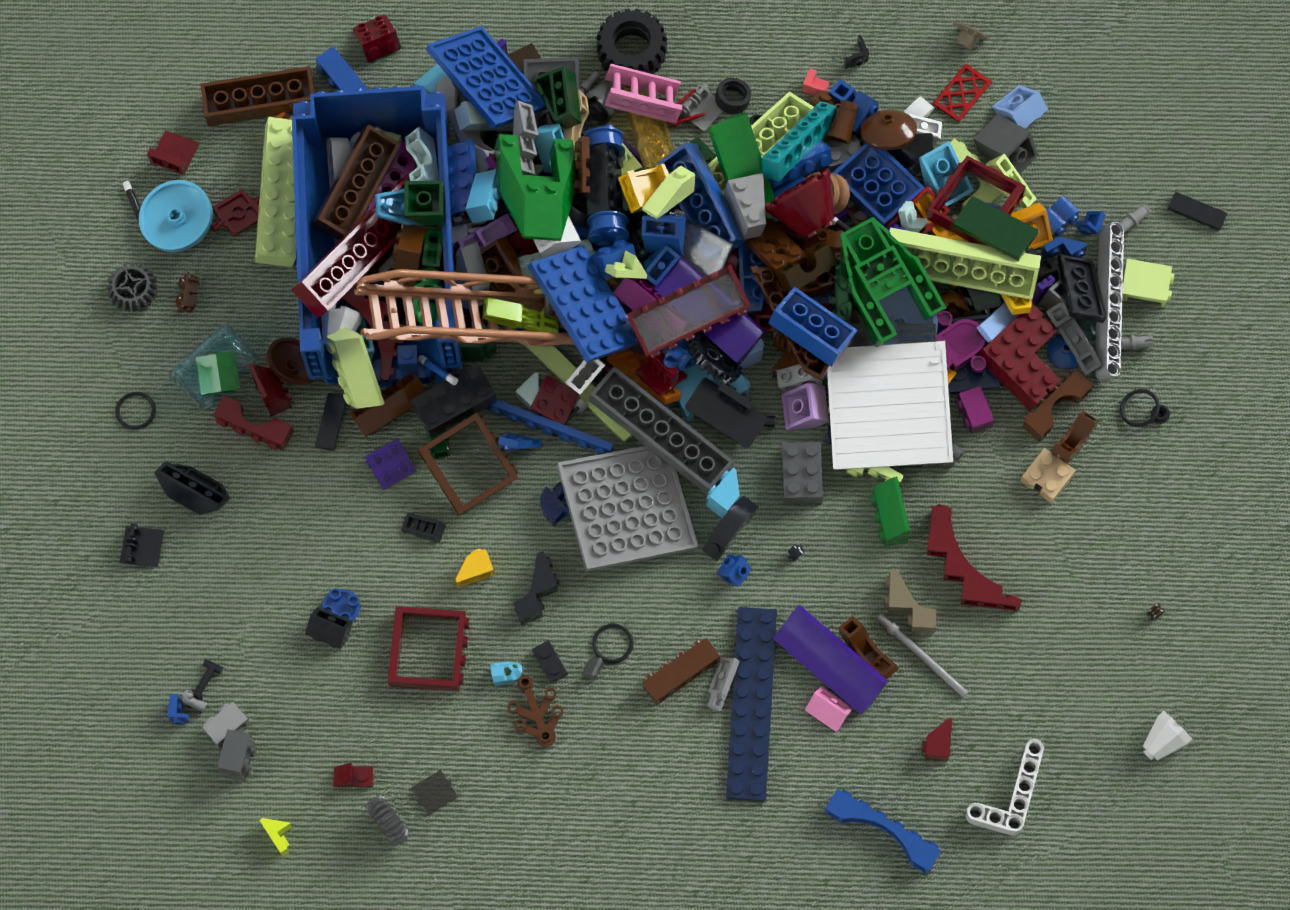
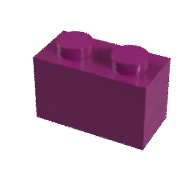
[956,386,994,433]

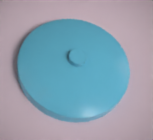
[139,180,213,252]

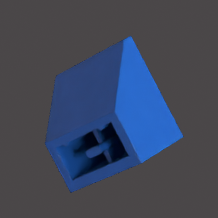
[642,214,686,255]

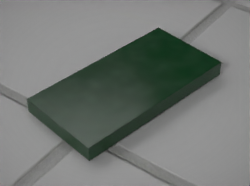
[953,196,1039,261]

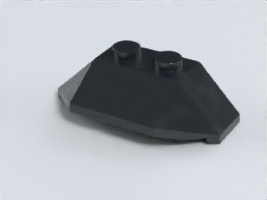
[154,461,230,515]

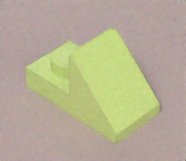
[605,251,647,279]

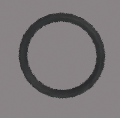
[1120,389,1160,427]
[116,392,156,430]
[592,623,634,663]

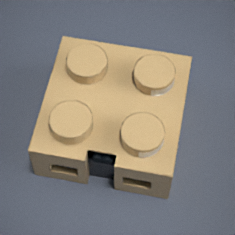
[1021,448,1076,504]

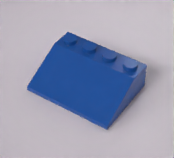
[833,144,925,227]

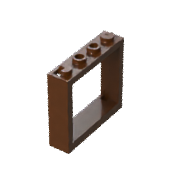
[417,413,518,516]

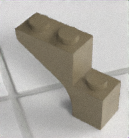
[885,569,936,633]

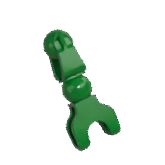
[412,229,442,325]

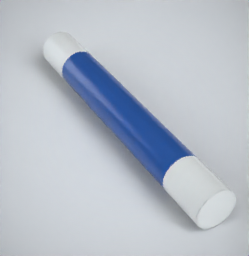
[418,355,458,385]

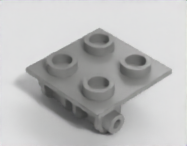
[680,84,723,132]

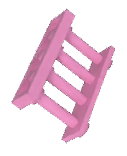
[605,64,682,124]

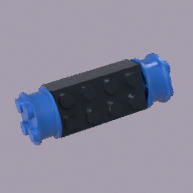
[583,125,629,249]

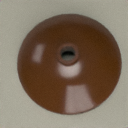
[861,109,917,150]
[266,338,316,385]

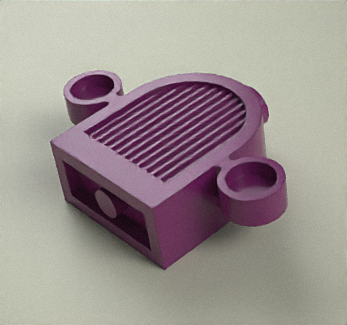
[934,311,986,373]

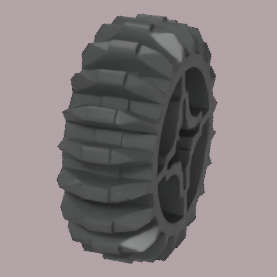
[106,262,158,312]
[366,795,409,846]

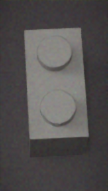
[202,702,250,749]

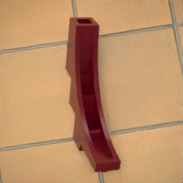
[340,278,407,381]

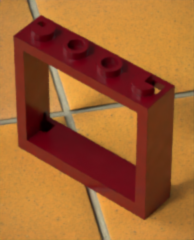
[926,156,1026,246]
[388,606,470,692]

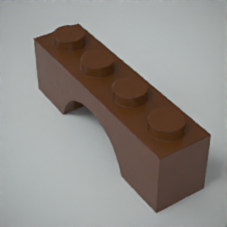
[1023,370,1093,442]

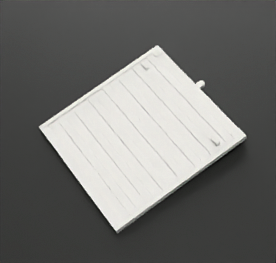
[827,341,953,470]

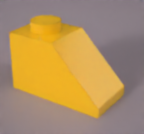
[456,549,495,588]

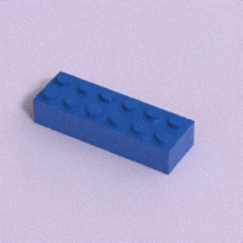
[657,142,747,261]

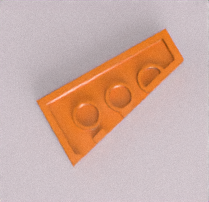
[607,349,682,405]

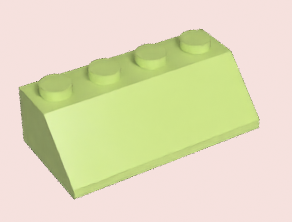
[326,327,384,409]

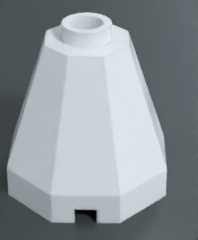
[321,305,362,350]
[1143,711,1192,761]

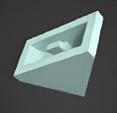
[516,373,539,415]

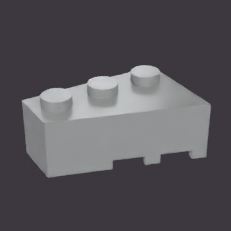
[724,173,766,240]

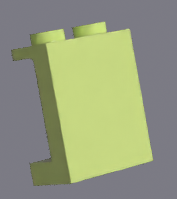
[1122,259,1174,307]

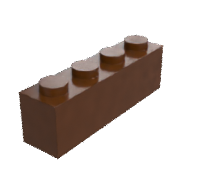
[349,372,426,437]
[642,638,720,706]

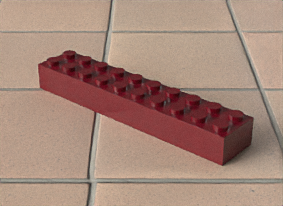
[291,170,413,318]

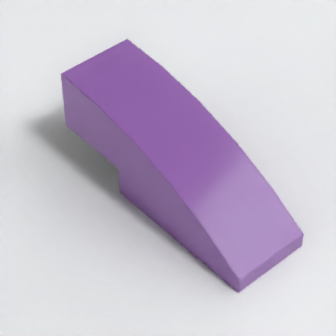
[454,213,517,250]

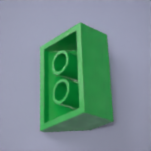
[870,476,910,547]

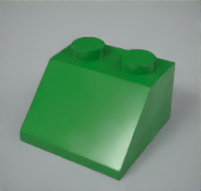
[195,351,240,395]

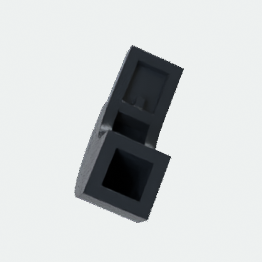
[702,496,759,561]

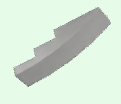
[513,101,539,176]

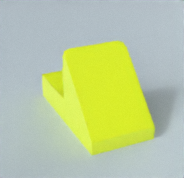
[259,818,292,857]

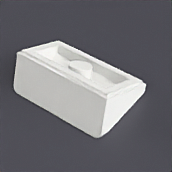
[908,113,942,144]

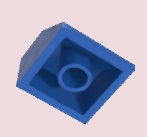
[590,240,636,279]

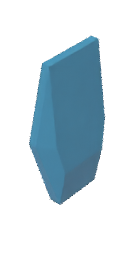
[375,189,422,226]

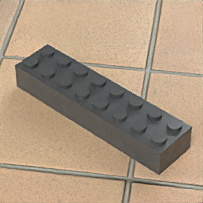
[589,366,734,495]

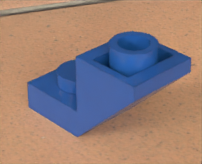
[1041,237,1087,258]

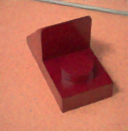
[333,763,374,788]

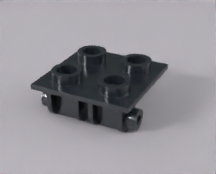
[119,523,164,567]

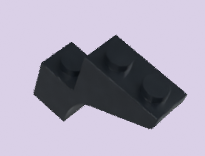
[513,551,560,625]

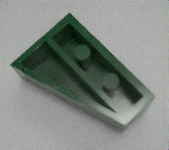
[532,66,582,129]

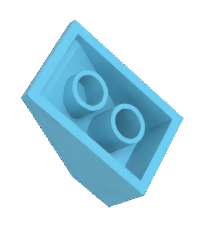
[919,141,974,206]

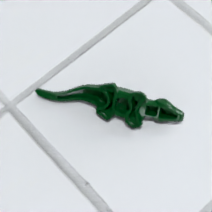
[831,229,852,324]

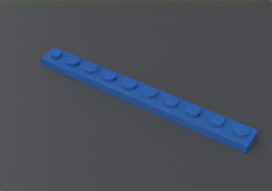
[434,377,614,455]

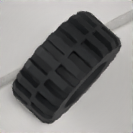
[597,8,667,75]

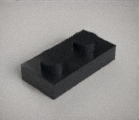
[532,640,568,684]

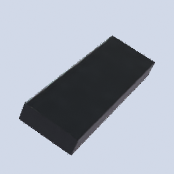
[1167,191,1227,231]
[315,393,346,451]

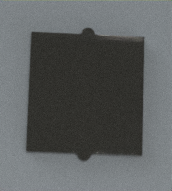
[411,770,458,815]

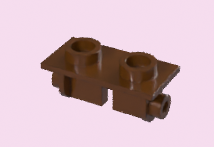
[175,272,199,313]

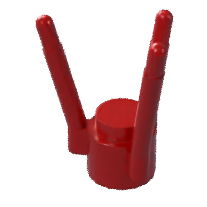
[665,88,705,127]

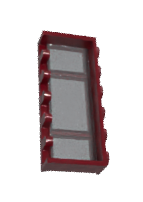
[625,264,751,358]

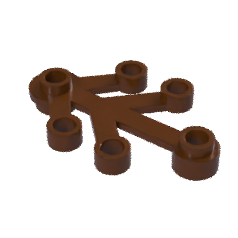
[508,676,563,747]

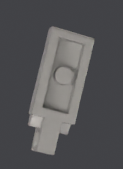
[707,657,740,711]

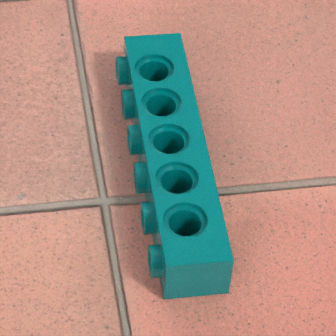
[762,101,837,182]

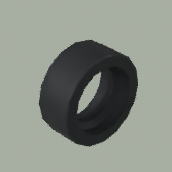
[715,78,751,114]
[569,193,589,227]

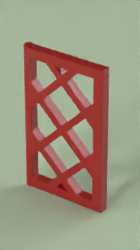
[932,64,992,123]

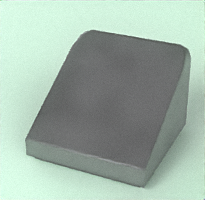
[582,658,603,681]

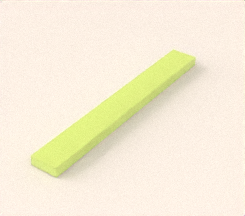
[525,345,632,443]

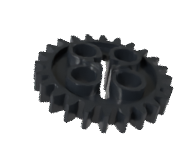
[688,330,743,384]

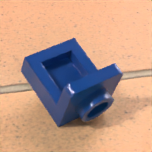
[1074,211,1106,236]

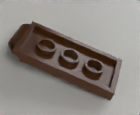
[744,218,807,273]

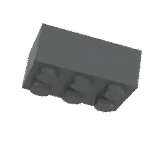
[782,442,823,505]

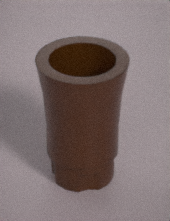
[826,100,858,144]

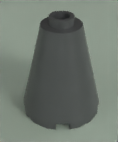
[585,80,626,125]

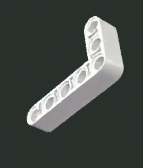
[966,739,1044,836]

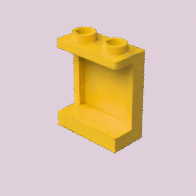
[618,164,669,213]

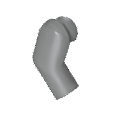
[181,690,207,712]

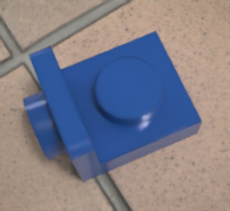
[168,694,190,725]

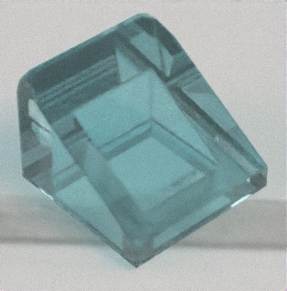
[1078,320,1096,342]

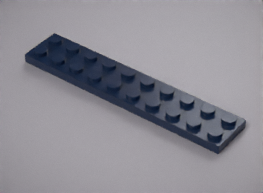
[726,607,777,802]

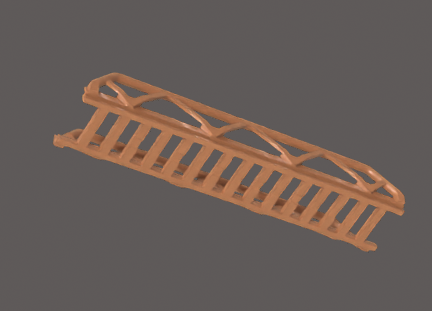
[354,269,626,351]

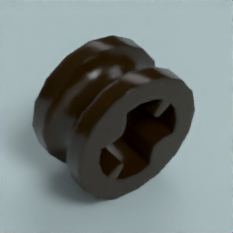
[1146,602,1166,621]

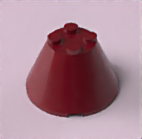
[765,168,835,238]

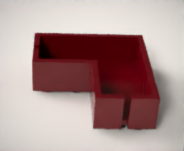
[977,303,1061,411]

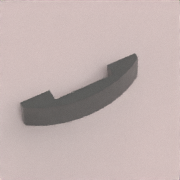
[1046,301,1103,376]

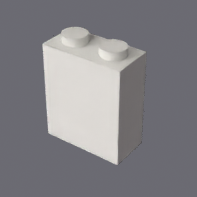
[565,359,605,395]

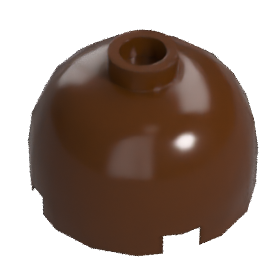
[937,291,969,318]

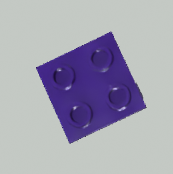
[365,438,416,490]

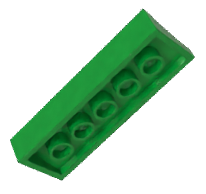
[707,113,779,222]

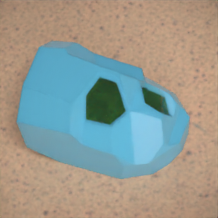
[490,661,523,686]

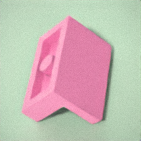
[805,686,854,732]

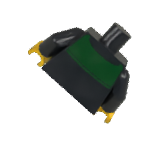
[950,284,1004,316]

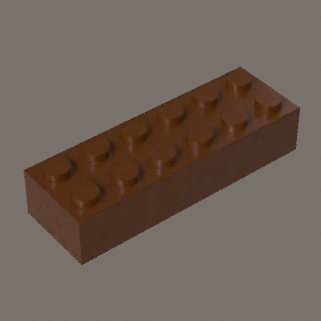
[200,66,315,126]
[312,124,401,241]

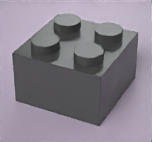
[217,729,257,781]

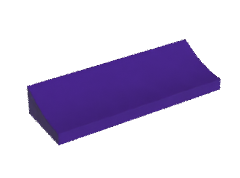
[654,258,766,363]
[773,605,888,714]

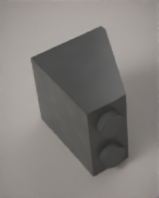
[973,114,1038,174]

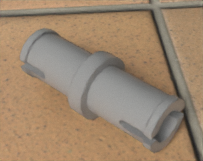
[1120,204,1151,233]
[1121,335,1153,350]

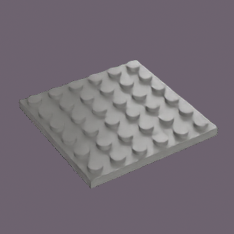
[556,446,698,572]

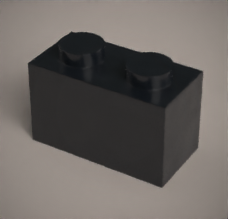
[305,607,353,649]

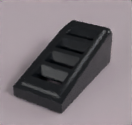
[401,513,446,543]

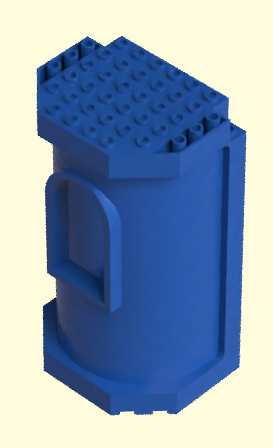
[292,85,462,387]

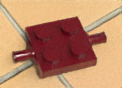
[210,189,260,237]

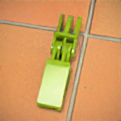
[482,297,559,333]

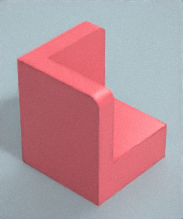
[803,68,829,96]

